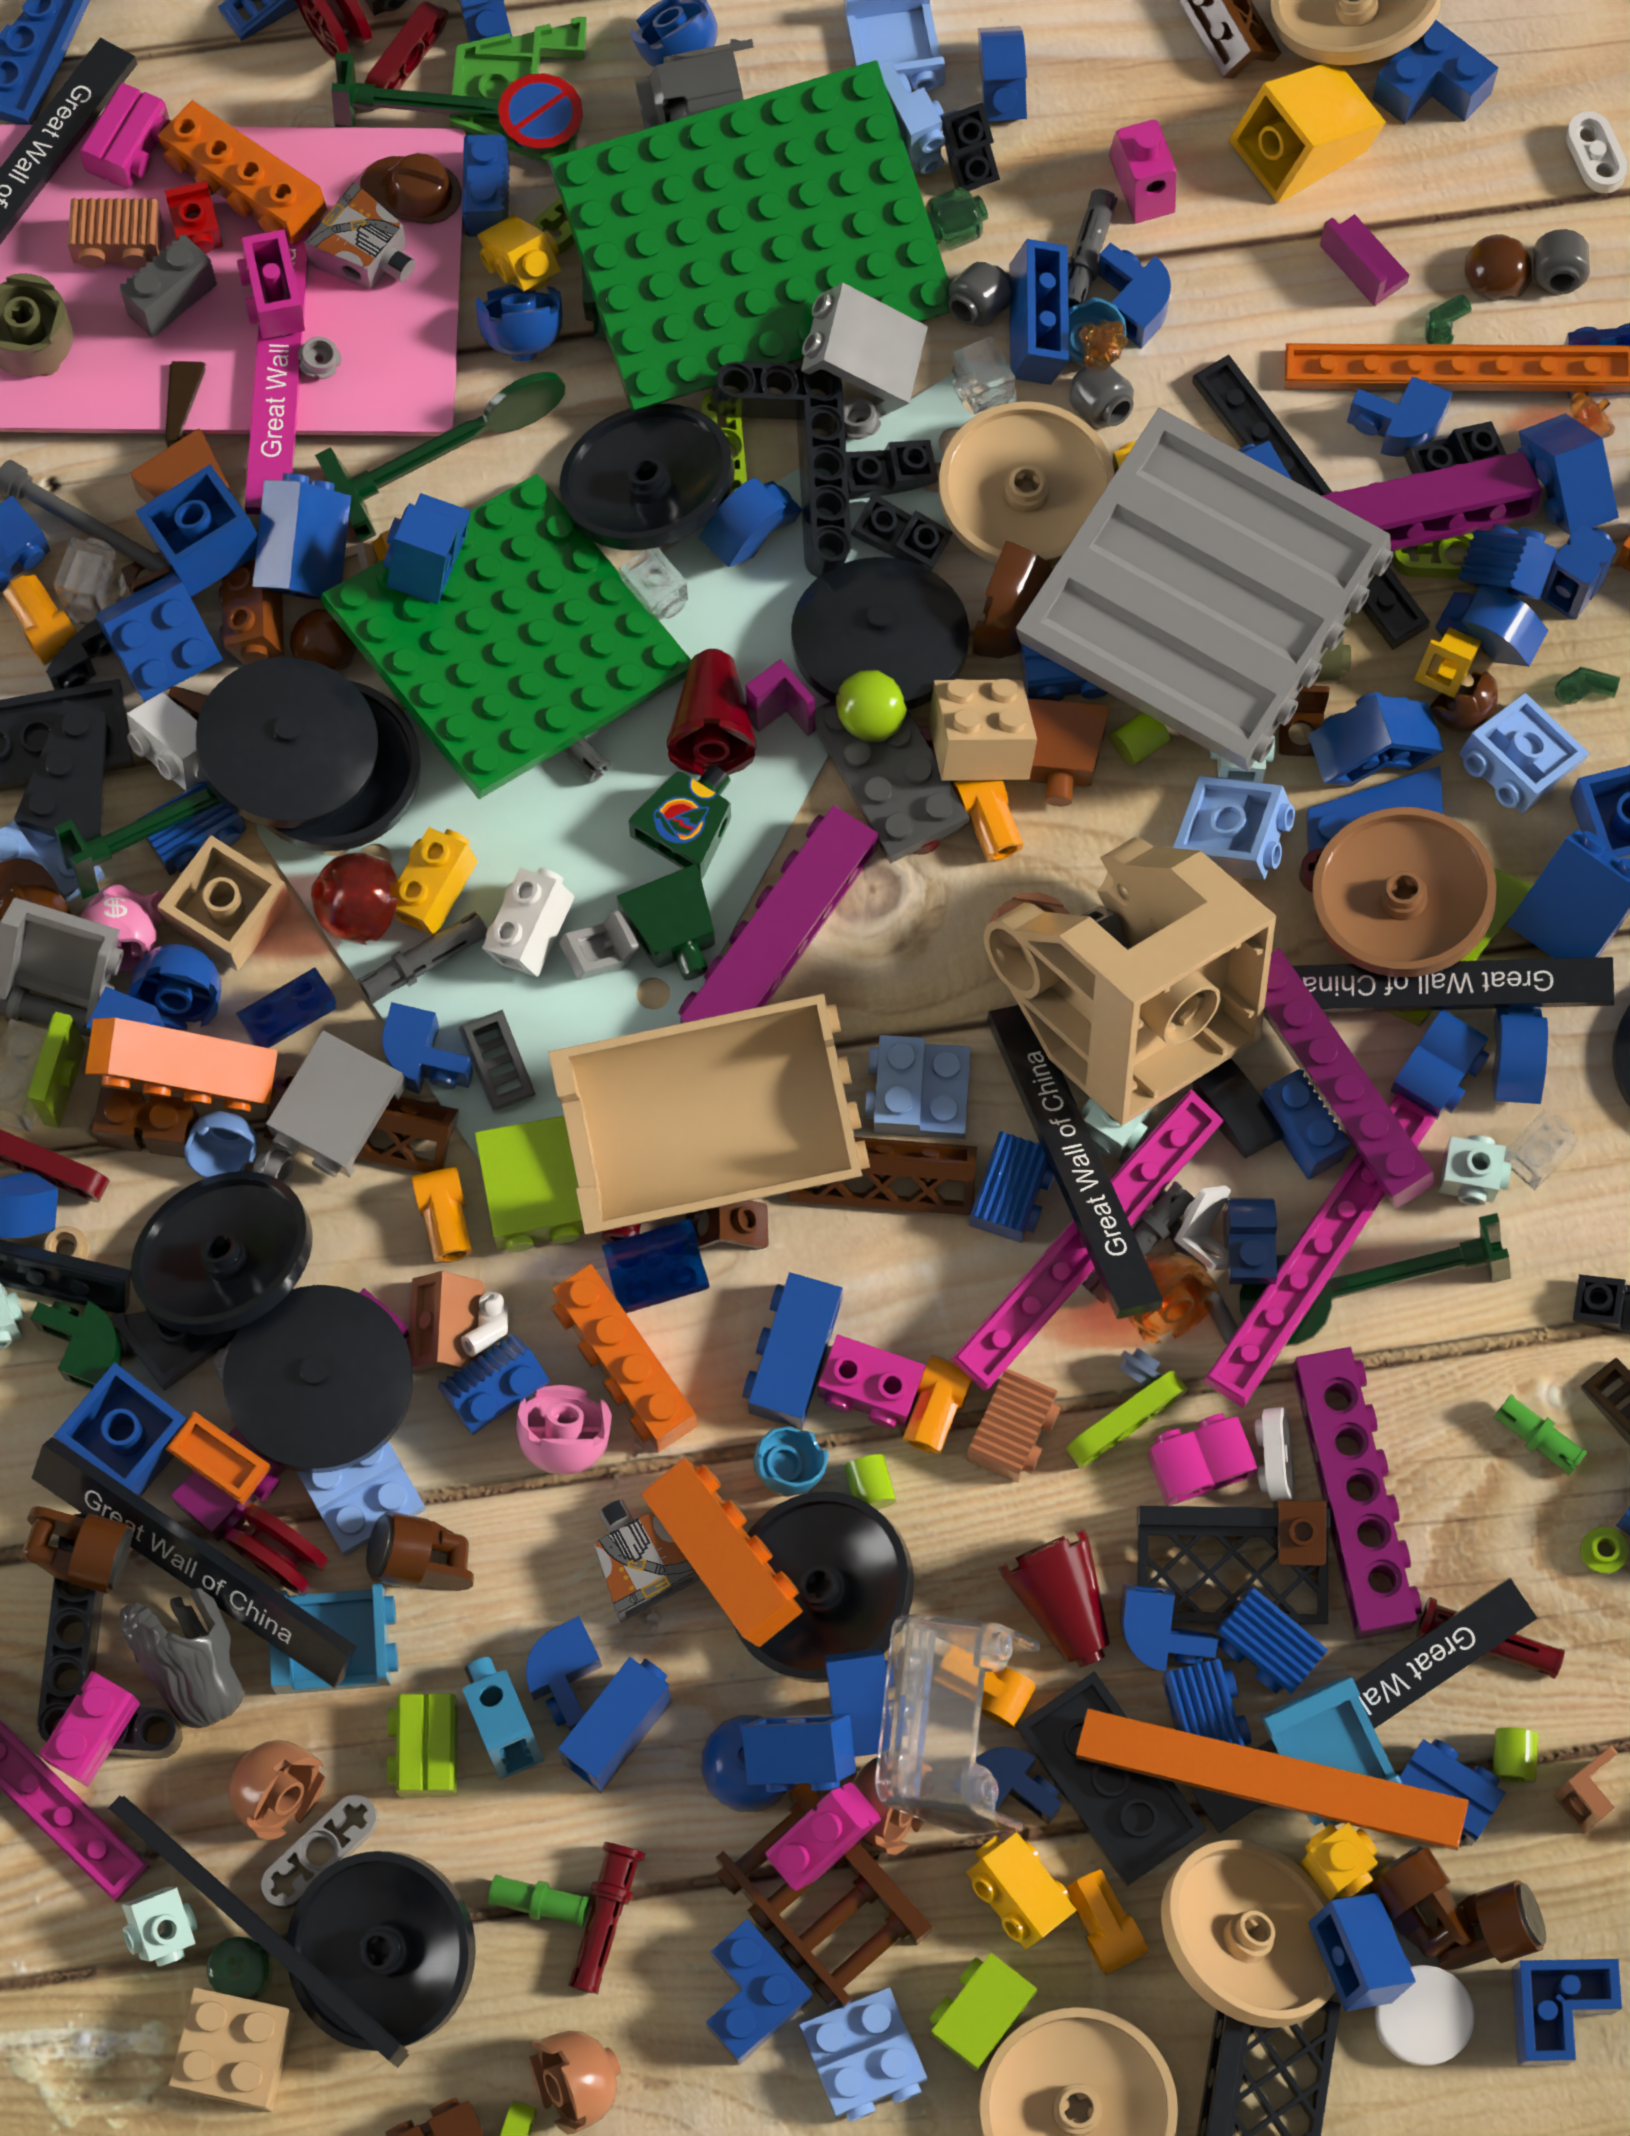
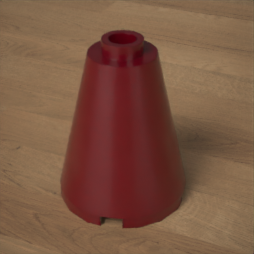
[667,648,756,776]
[998,1528,1110,1668]

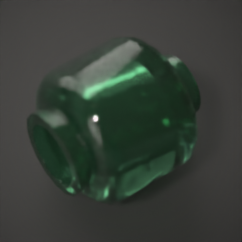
[926,187,988,251]
[206,1936,274,2000]

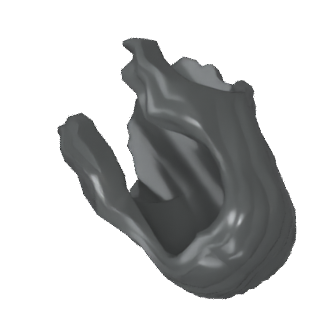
[120,1588,245,1728]

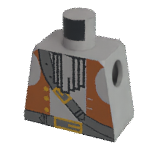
[304,182,416,289]
[594,1499,700,1623]

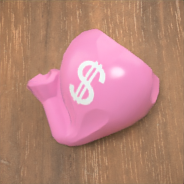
[79,884,165,973]

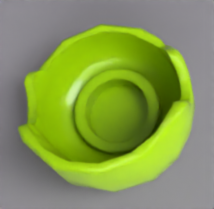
[836,670,907,742]

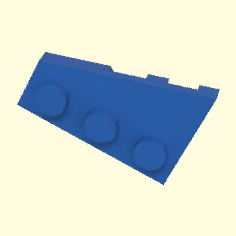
[1306,766,1443,852]

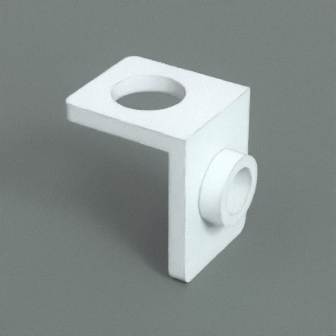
[1174,1185,1231,1271]

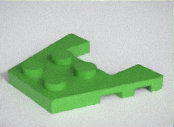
[449,17,587,164]

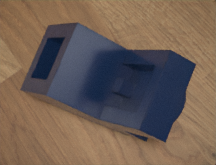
[1223,1198,1277,1284]
[949,1747,1062,1825]

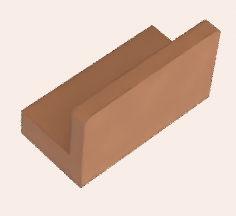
[408,1271,484,1372]
[1553,1746,1618,1833]

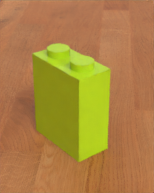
[475,1115,585,1253]

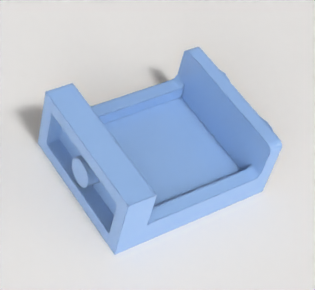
[844,0,945,91]

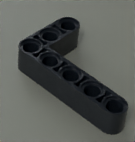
[710,362,851,578]
[37,1513,183,1759]

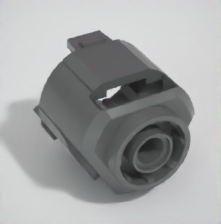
[635,39,754,129]

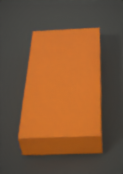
[165,1411,271,1506]

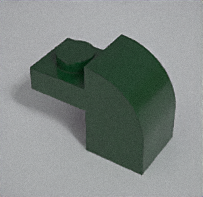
[30,1301,123,1390]

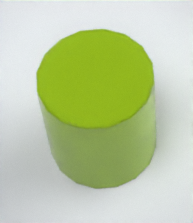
[1110,712,1170,766]
[844,1454,896,1510]
[1492,1727,1539,1783]

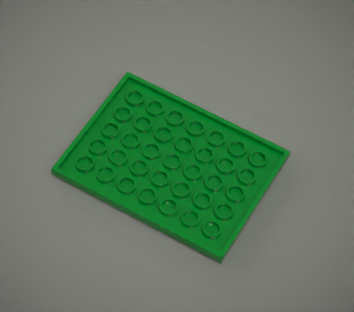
[548,60,951,413]

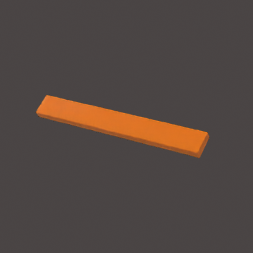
[1285,343,1630,392]
[1076,1709,1469,1851]

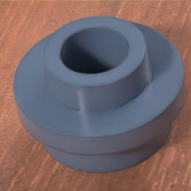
[1118,1347,1163,1387]

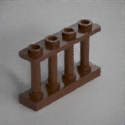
[715,1783,932,2008]

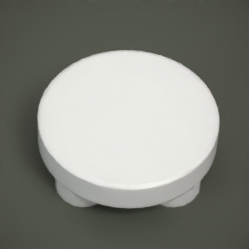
[1375,1965,1474,2066]

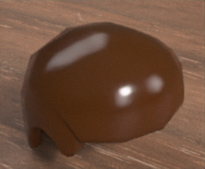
[1465,234,1532,301]
[289,608,357,672]
[1430,671,1498,733]

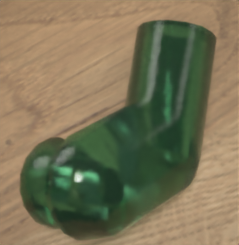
[1424,293,1472,344]
[1555,667,1620,705]

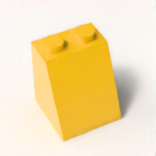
[1228,63,1386,203]

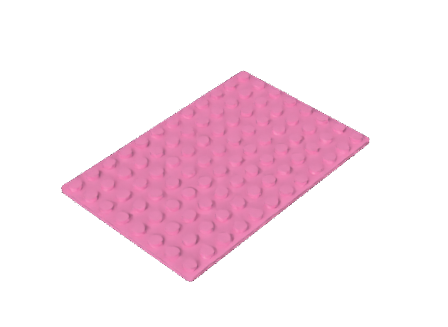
[0,124,466,436]

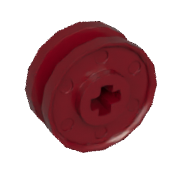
[295,0,373,60]
[223,1503,329,1596]

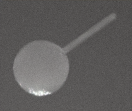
[480,1246,640,1316]

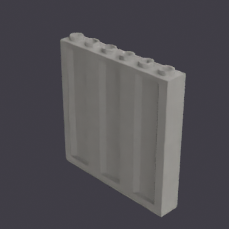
[1016,407,1393,772]

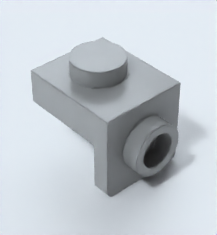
[559,910,639,980]

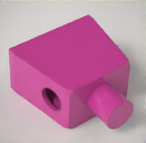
[1109,119,1176,224]

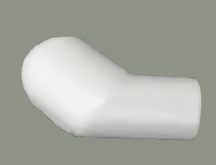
[460,1292,509,1357]

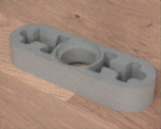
[261,1795,379,1909]

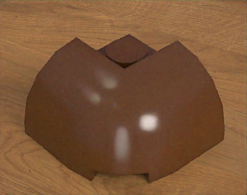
[973,540,1053,659]

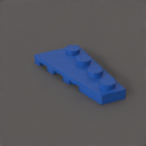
[0,0,90,125]

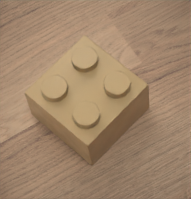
[928,679,1037,781]
[157,835,291,971]
[169,1987,296,2112]

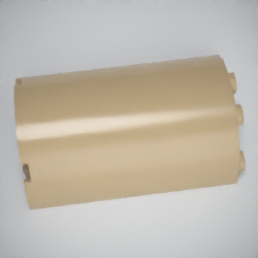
[548,993,870,1235]

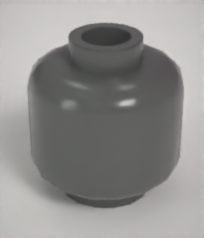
[1533,229,1590,295]
[948,262,1012,327]
[1069,363,1134,428]

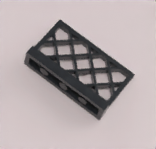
[1137,1506,1330,1624]
[1196,2001,1341,2136]

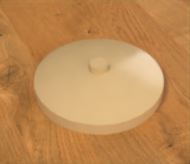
[1270,0,1442,65]
[939,401,1115,566]
[1161,1840,1336,2028]
[979,2007,1178,2136]

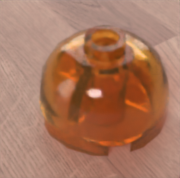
[1128,1251,1219,1343]

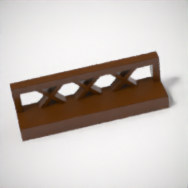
[1179,0,1282,79]
[264,1070,459,1173]
[788,1137,977,1215]

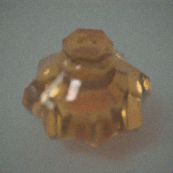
[1079,319,1128,370]
[1570,391,1615,438]

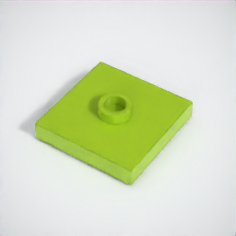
[27,1012,86,1128]

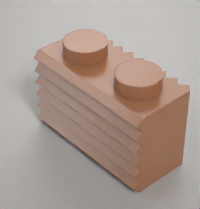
[68,197,163,268]
[967,1368,1061,1483]

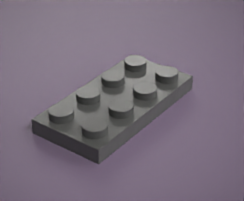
[815,701,970,864]

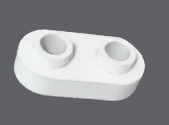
[1566,111,1628,193]
[1255,1407,1295,1502]

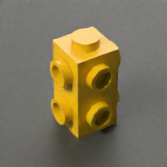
[477,215,561,291]
[385,827,478,936]
[1300,1822,1378,1902]
[966,1832,1077,1951]

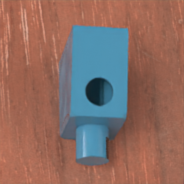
[462,1657,544,1780]

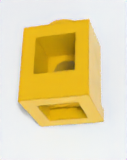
[1414,627,1482,698]

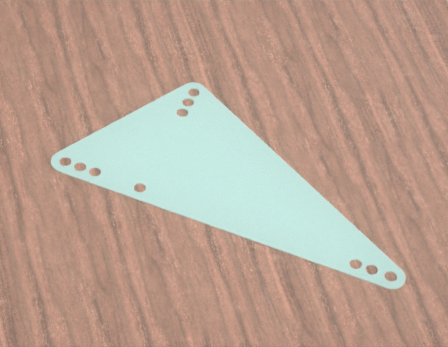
[256,365,1017,1162]

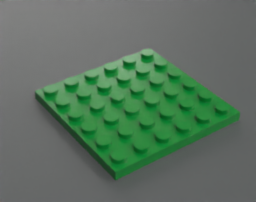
[321,474,691,799]

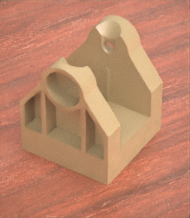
[984,838,1276,1126]

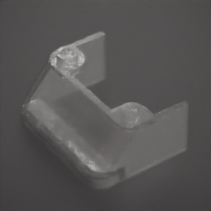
[875,1614,1040,1834]

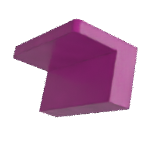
[1320,214,1410,307]
[745,659,815,736]

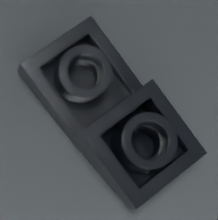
[941,100,1000,194]
[1404,421,1507,474]
[846,440,938,499]
[851,493,953,570]
[46,618,113,690]
[1192,1058,1283,1159]
[1573,1274,1630,1334]

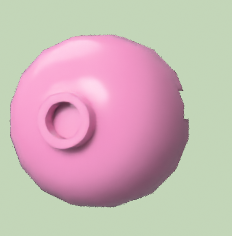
[516,1385,612,1475]

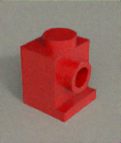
[164,181,223,254]

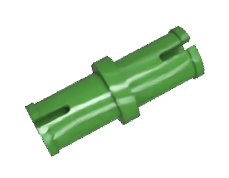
[1493,1394,1587,1475]
[488,1874,590,1927]

